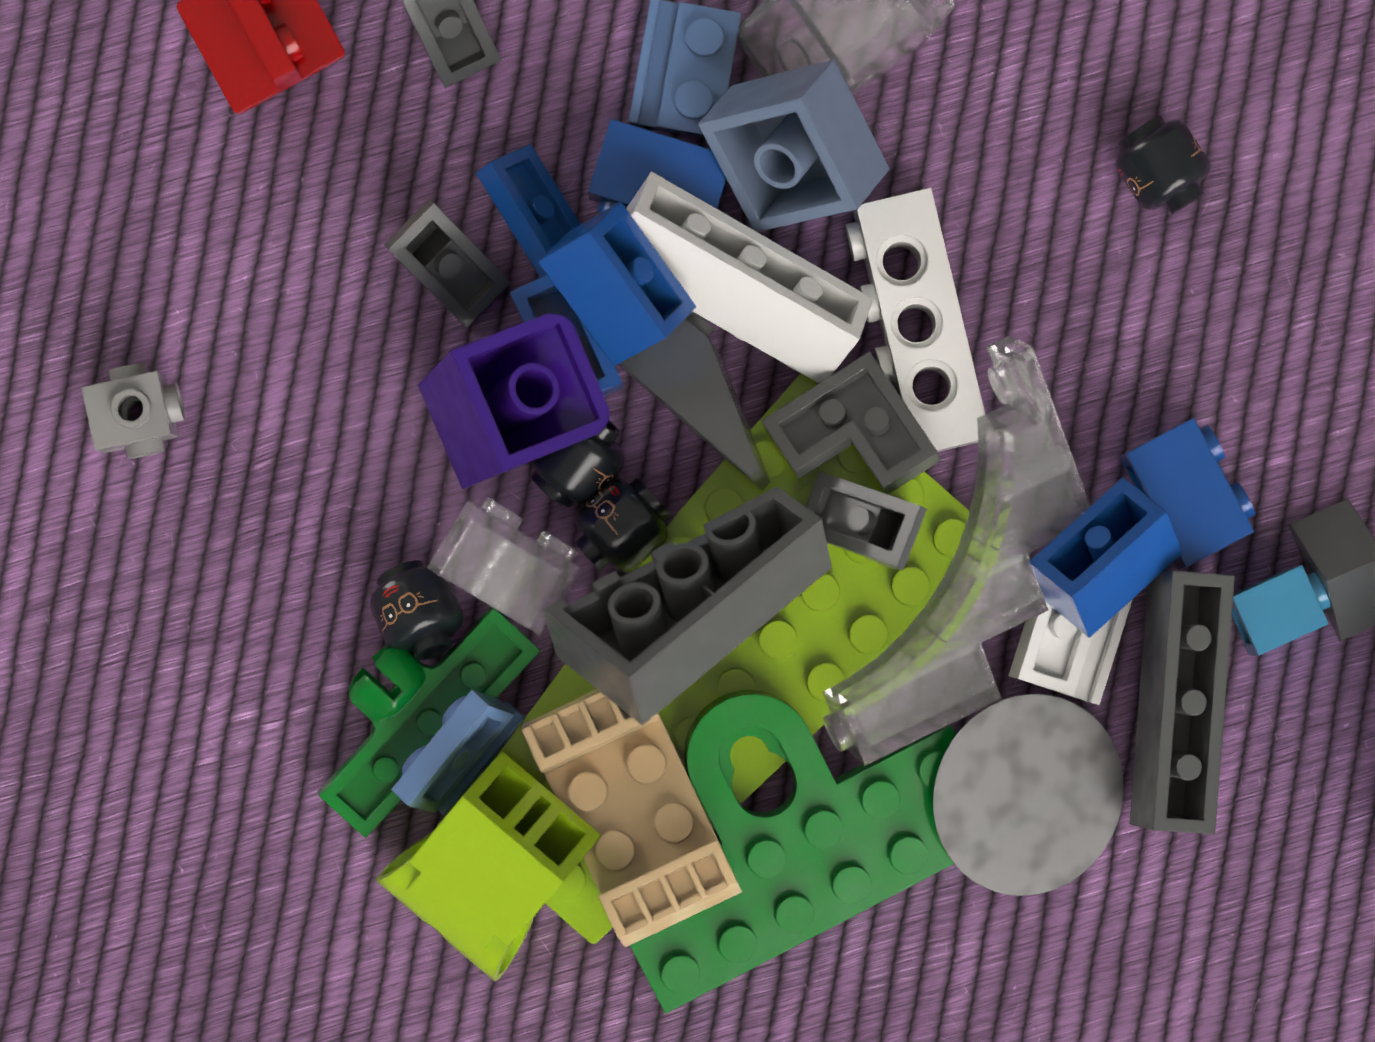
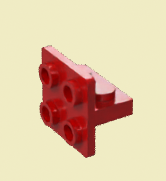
[176,0,345,114]

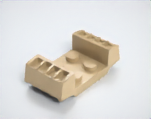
[521,689,742,947]

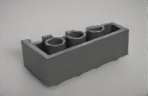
[542,486,832,726]

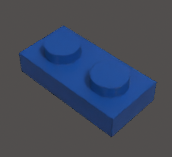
[476,144,581,278]

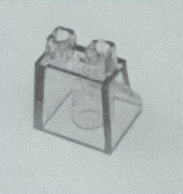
[739,0,955,97]

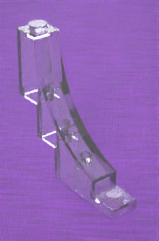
[823,336,1090,765]

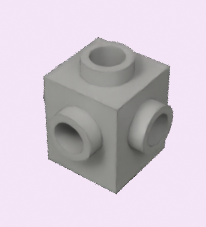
[81,363,185,459]

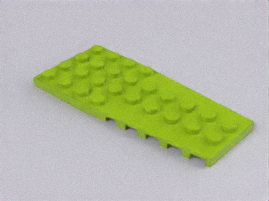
[493,373,998,944]

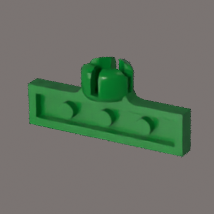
[317,605,541,838]

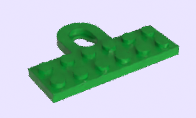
[630,690,956,1014]

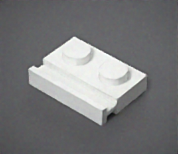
[1008,583,1133,705]

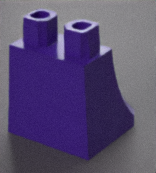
[418,313,610,489]

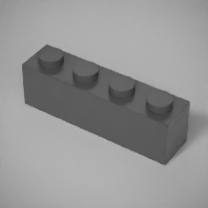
[1129,570,1235,834]

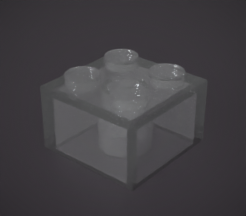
[427,497,583,636]

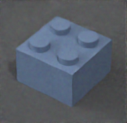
[698,59,890,232]

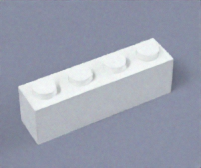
[626,171,873,383]

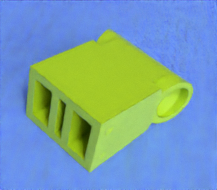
[376,751,601,981]

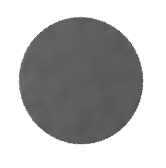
[933,694,1124,896]

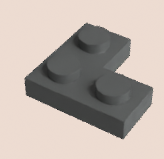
[761,351,941,495]

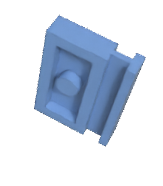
[628,0,741,138]
[391,690,525,816]

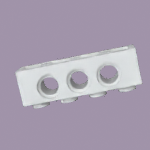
[845,188,991,452]

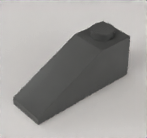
[619,311,770,491]

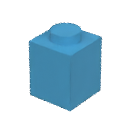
[1232,565,1331,656]

